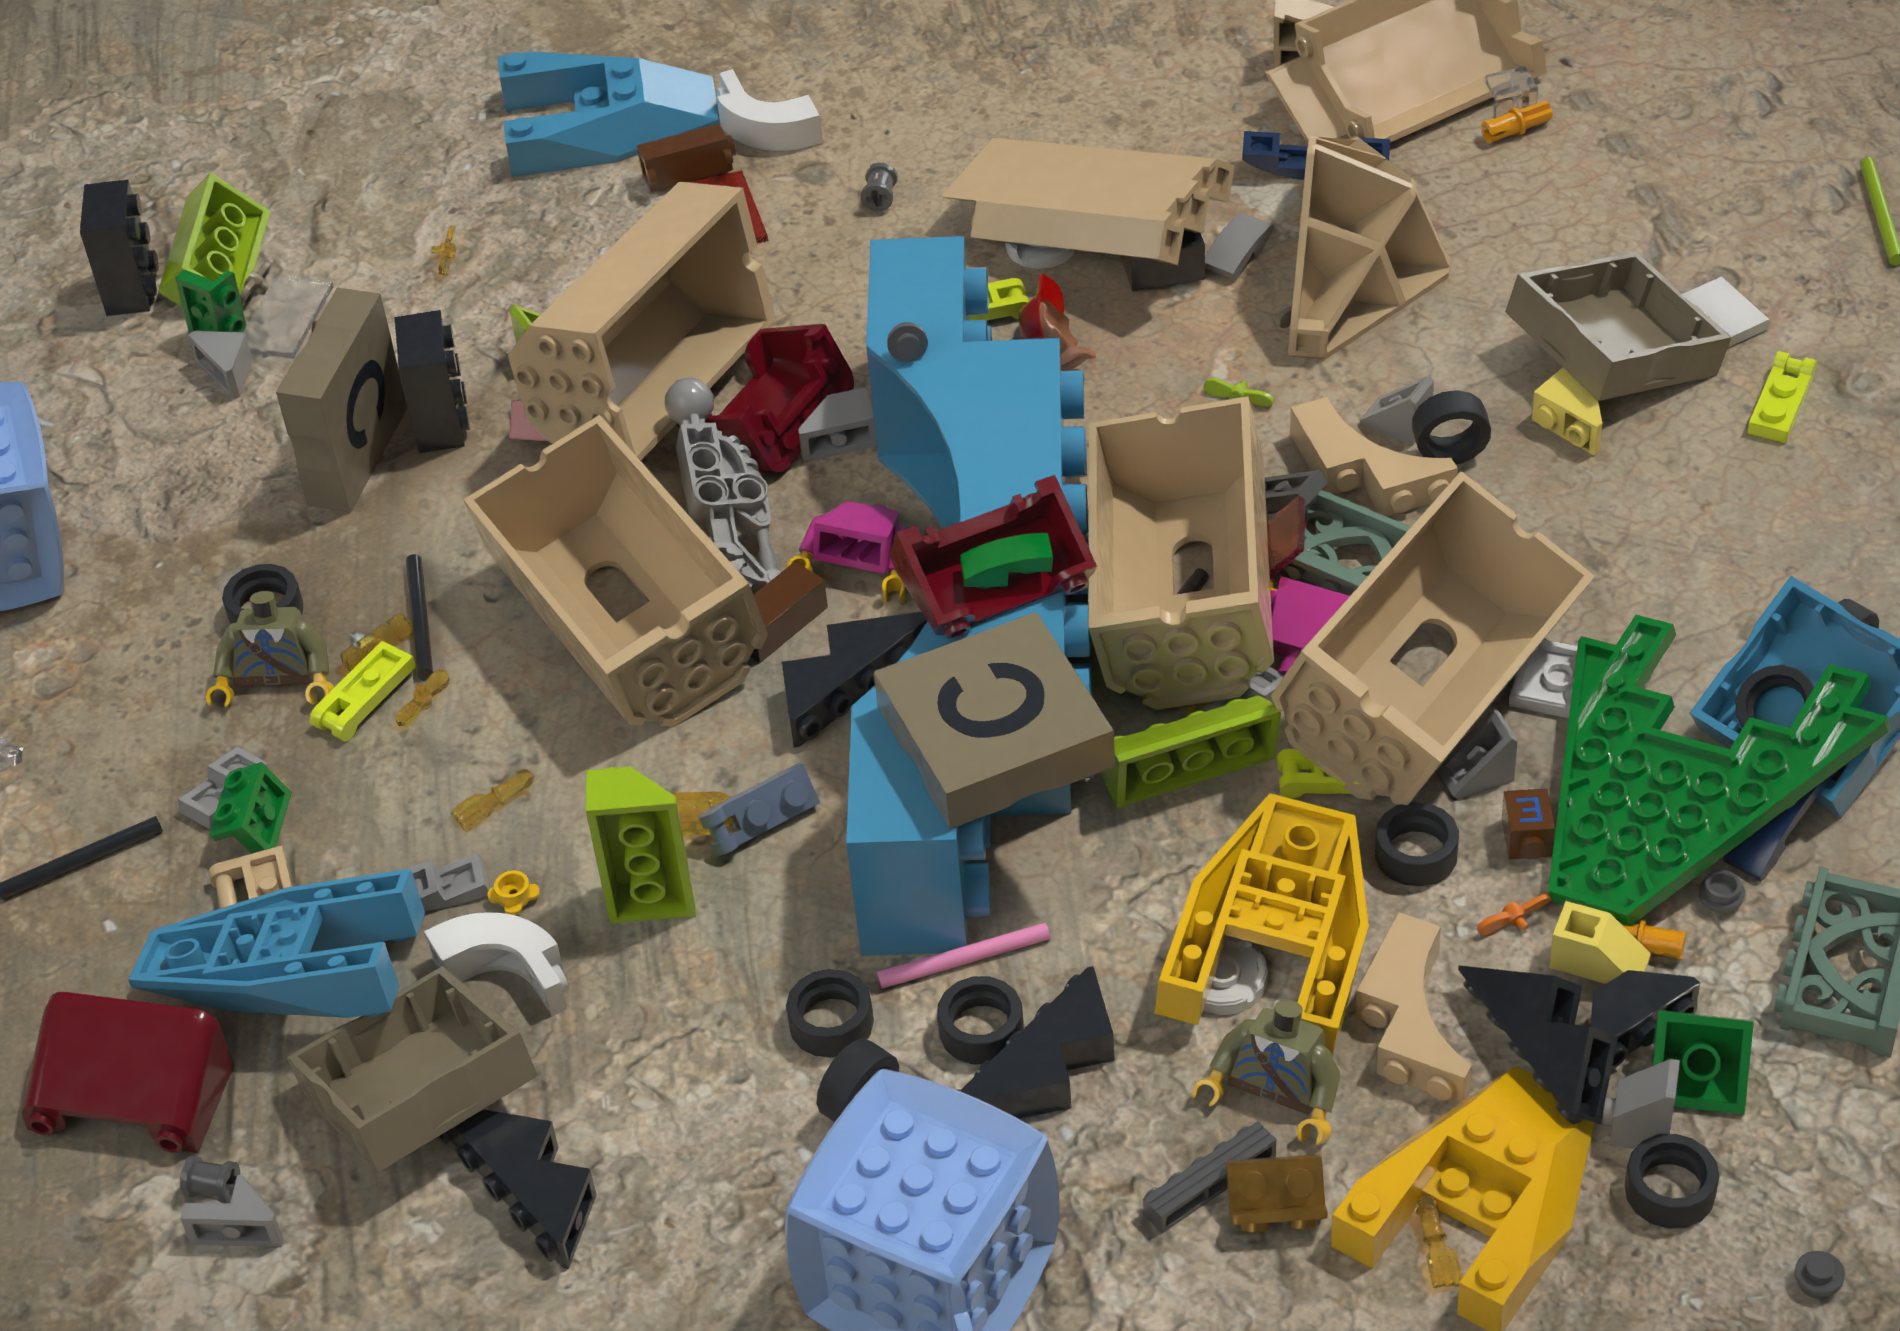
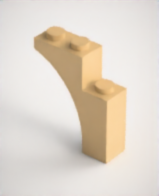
[1290,397,1458,517]
[1355,912,1472,1104]

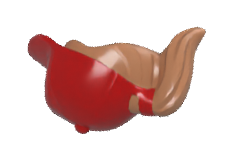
[1019,274,1096,371]

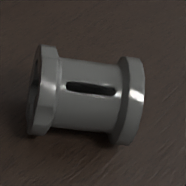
[861,163,898,211]
[180,1156,240,1203]

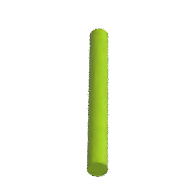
[1860,157,1900,266]

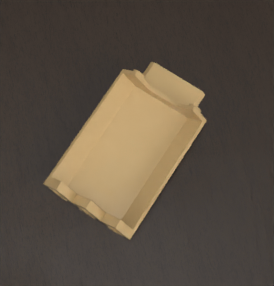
[1265,0,1547,145]
[941,137,1235,265]

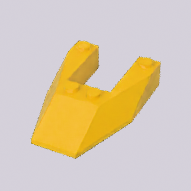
[1154,793,1369,1056]
[1331,1065,1595,1331]

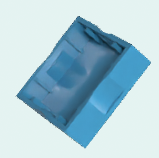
[1689,576,1900,818]

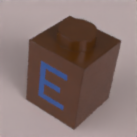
[1502,788,1555,859]

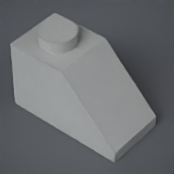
[798,387,877,463]
[1603,1059,1680,1149]

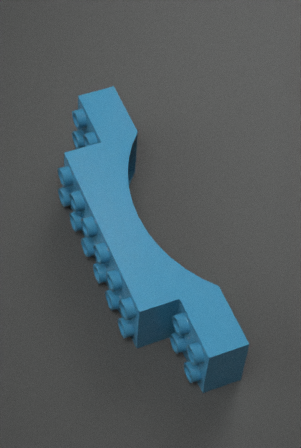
[846,236,1094,956]

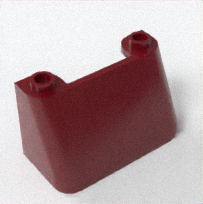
[676,323,854,473]
[889,475,1097,639]
[22,992,234,1153]

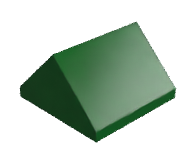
[1652,1010,1754,1114]

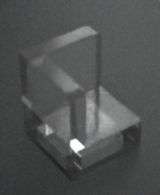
[1485,67,1538,118]

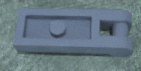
[698,763,820,856]

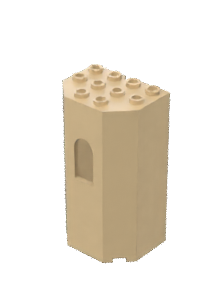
[507,182,776,461]
[1088,396,1274,710]
[463,415,768,727]
[1271,471,1595,805]

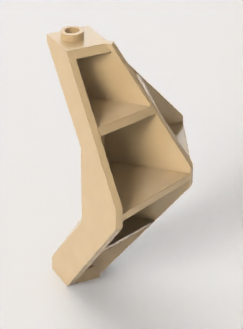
[1288,136,1450,359]

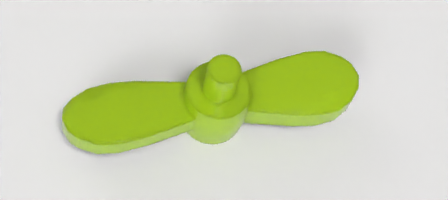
[1203,378,1274,407]

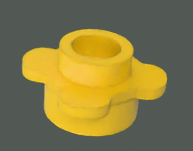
[487,870,540,915]

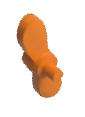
[1477,893,1552,937]

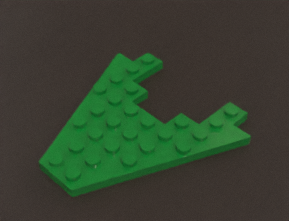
[1548,615,1891,926]

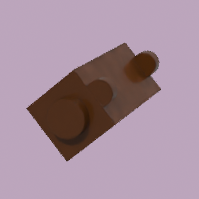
[636,124,736,192]
[750,561,828,663]

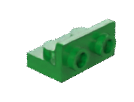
[175,269,247,333]
[209,762,292,854]

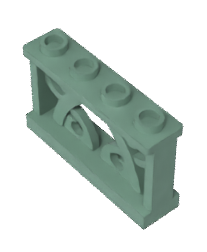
[1267,490,1411,596]
[1774,867,1900,1057]

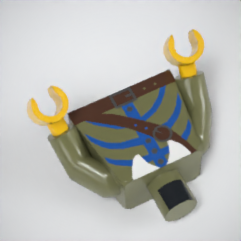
[206,591,334,707]
[1192,1000,1340,1145]

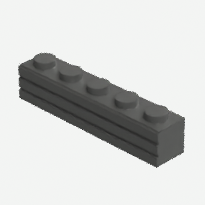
[1143,1121,1277,1233]

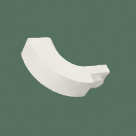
[717,69,823,151]
[424,912,569,1016]

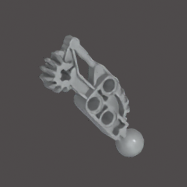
[665,377,781,592]

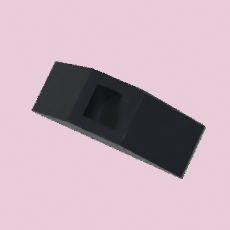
[1590,970,1700,1070]

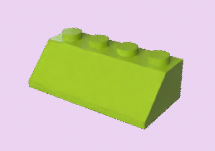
[158,172,271,308]
[1100,695,1281,808]
[586,766,697,924]

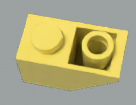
[1532,368,1602,456]
[1549,901,1651,984]

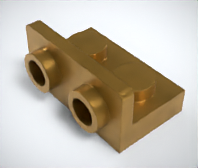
[1226,1154,1328,1232]

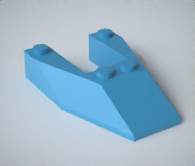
[498,52,720,177]
[128,869,425,1018]

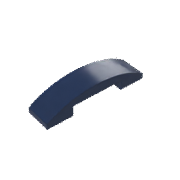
[1242,131,1390,180]
[1723,765,1846,882]

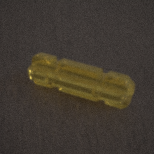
[340,613,413,672]

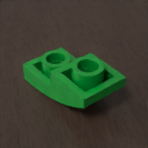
[960,533,1053,589]

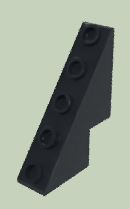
[782,612,927,748]
[1458,965,1618,1124]
[957,966,1115,1119]
[438,1109,597,1269]

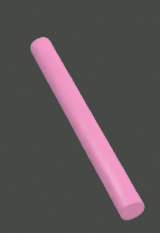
[876,922,1051,989]

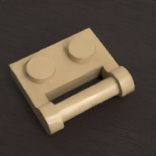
[209,846,292,908]

